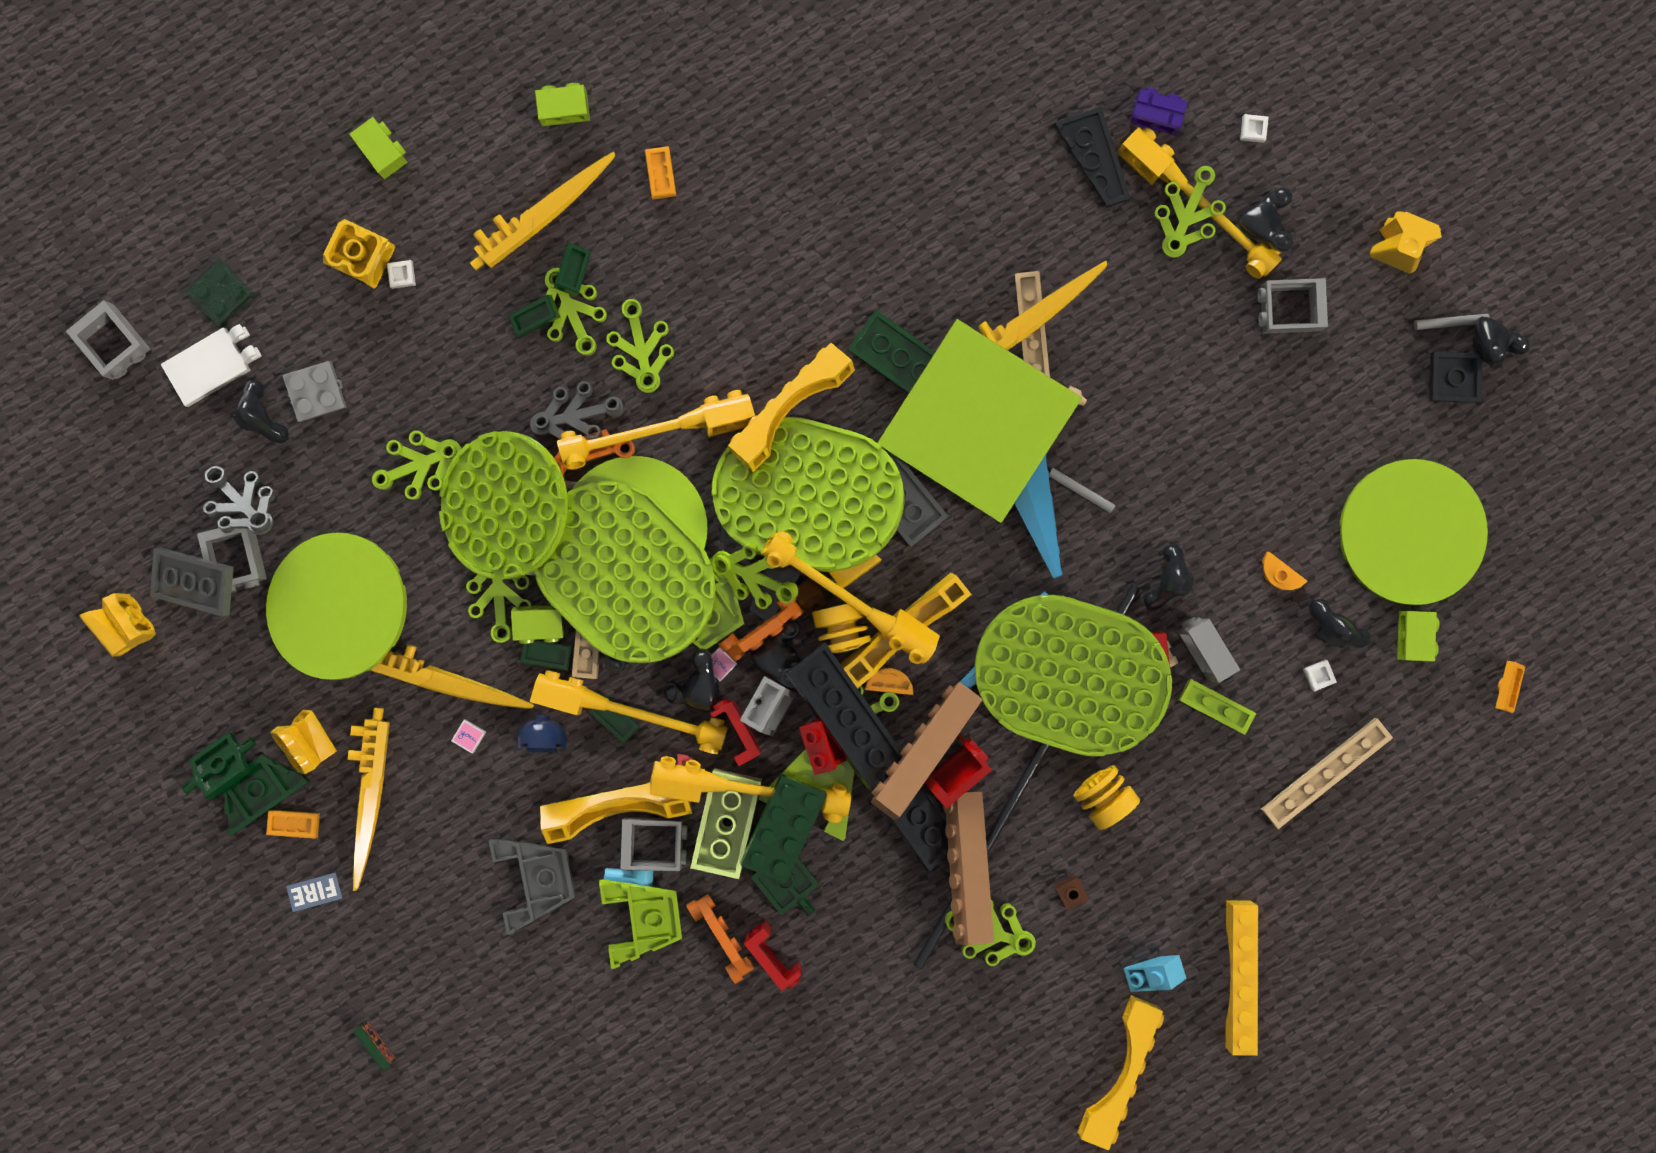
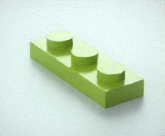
[1178,679,1256,735]

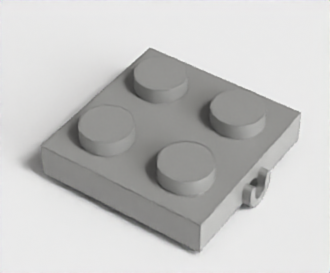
[282,361,347,422]

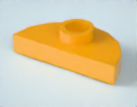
[1262,552,1307,590]
[865,668,913,695]

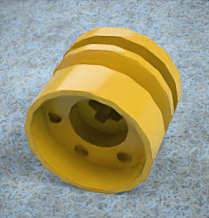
[812,600,871,653]
[1073,765,1140,830]

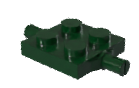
[181,732,257,801]
[751,857,820,916]

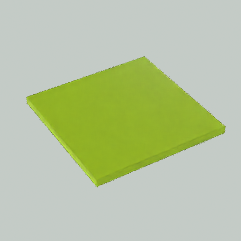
[878,319,1082,523]

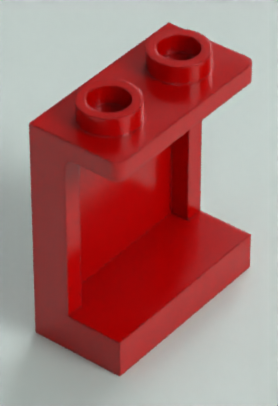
[710,698,762,766]
[799,719,847,775]
[924,734,992,809]
[744,919,802,991]

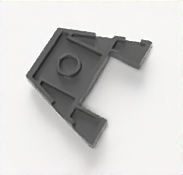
[489,839,576,935]

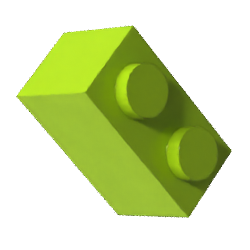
[535,83,590,126]
[350,117,408,179]
[511,605,564,644]
[1397,611,1439,661]

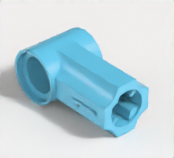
[604,868,653,887]

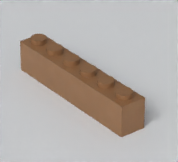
[871,682,983,820]
[943,792,994,945]

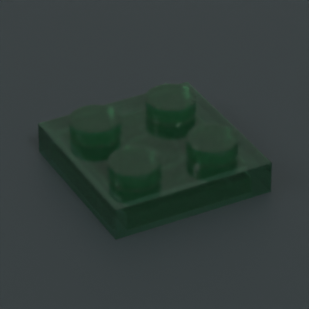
[184,258,255,327]

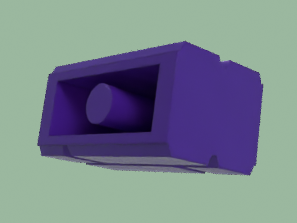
[1129,88,1187,136]

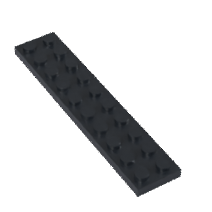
[785,643,948,871]

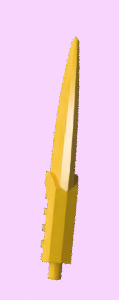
[470,152,615,270]
[978,261,1107,351]
[370,644,534,709]
[348,707,390,891]

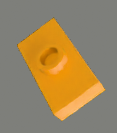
[645,146,676,199]
[1495,661,1525,713]
[266,809,320,839]

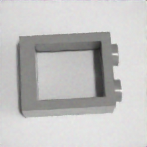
[1257,278,1328,334]
[66,300,150,380]
[197,526,267,593]
[1177,617,1240,683]
[740,676,796,737]
[621,817,688,871]

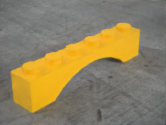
[728,343,855,472]
[840,573,972,688]
[540,783,692,844]
[1225,900,1258,1056]
[1078,995,1164,1150]

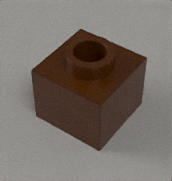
[796,578,827,615]
[1054,875,1089,911]

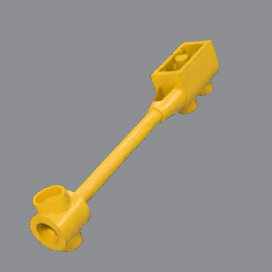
[1117,128,1282,279]
[557,390,755,470]
[761,532,940,664]
[530,670,728,754]
[649,756,851,823]

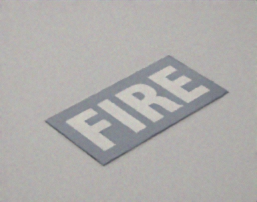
[286,873,342,912]

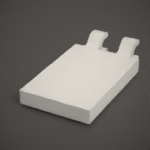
[161,324,262,407]

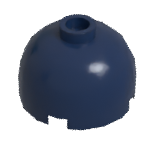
[516,715,567,753]

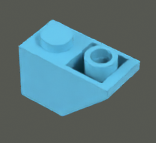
[1123,955,1187,992]

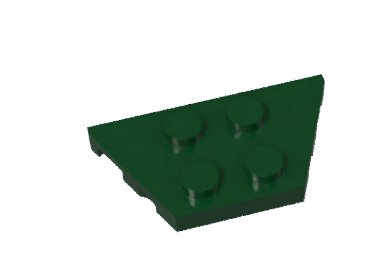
[222,754,311,837]

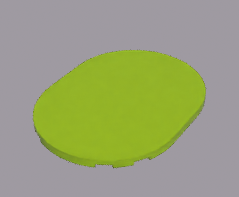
[712,417,905,572]
[534,481,716,663]
[975,595,1172,756]

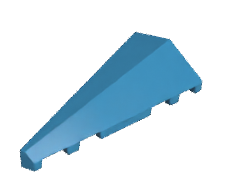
[1014,455,1063,579]

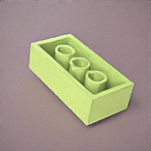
[690,768,762,879]

